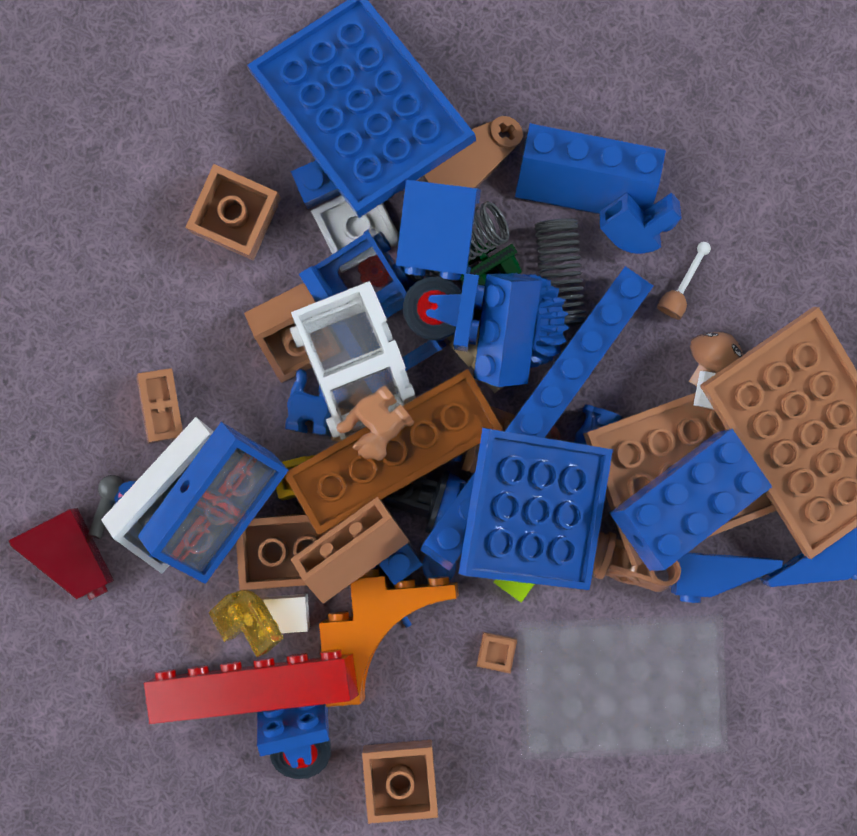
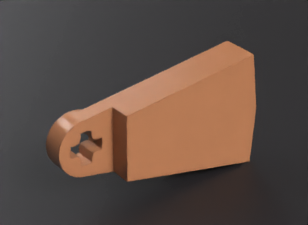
[416,116,523,188]

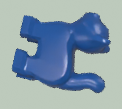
[285,369,347,437]

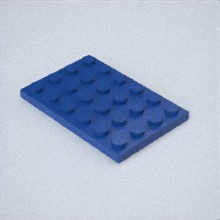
[247,0,476,218]

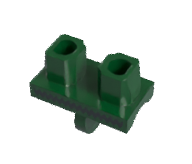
[460,241,522,298]

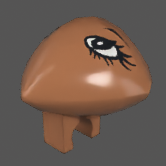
[689,332,744,387]

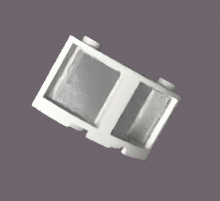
[289,281,416,440]

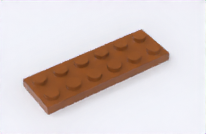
[285,369,503,536]

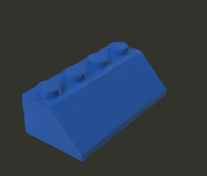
[514,123,666,214]

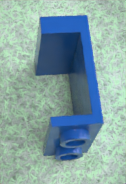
[396,180,481,281]

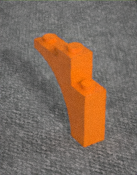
[319,568,459,707]

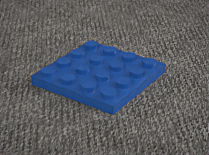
[458,428,613,590]

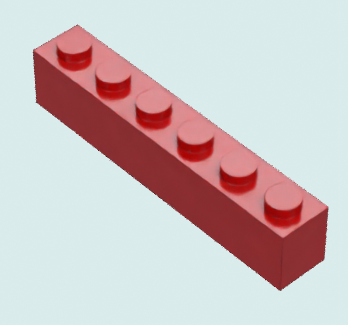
[144,649,359,724]

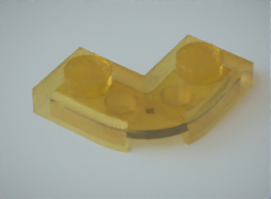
[208,590,284,657]

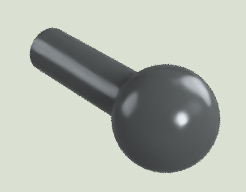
[88,475,124,539]

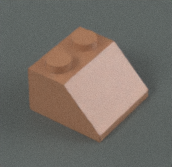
[244,283,342,383]

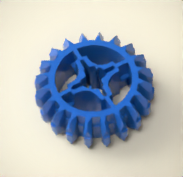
[522,274,569,368]

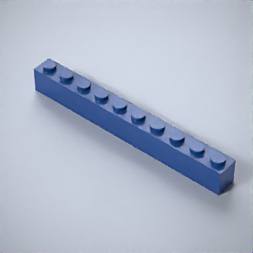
[421,266,653,571]

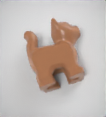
[336,385,414,461]

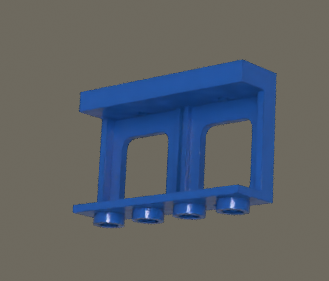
[299,229,446,392]

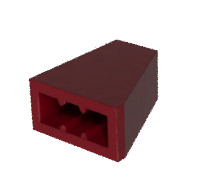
[8,508,114,601]

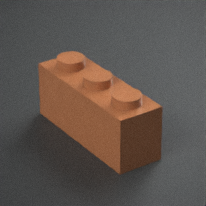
[291,497,410,604]

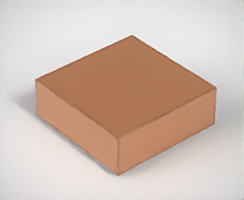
[477,632,517,673]

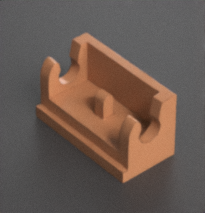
[136,368,183,444]

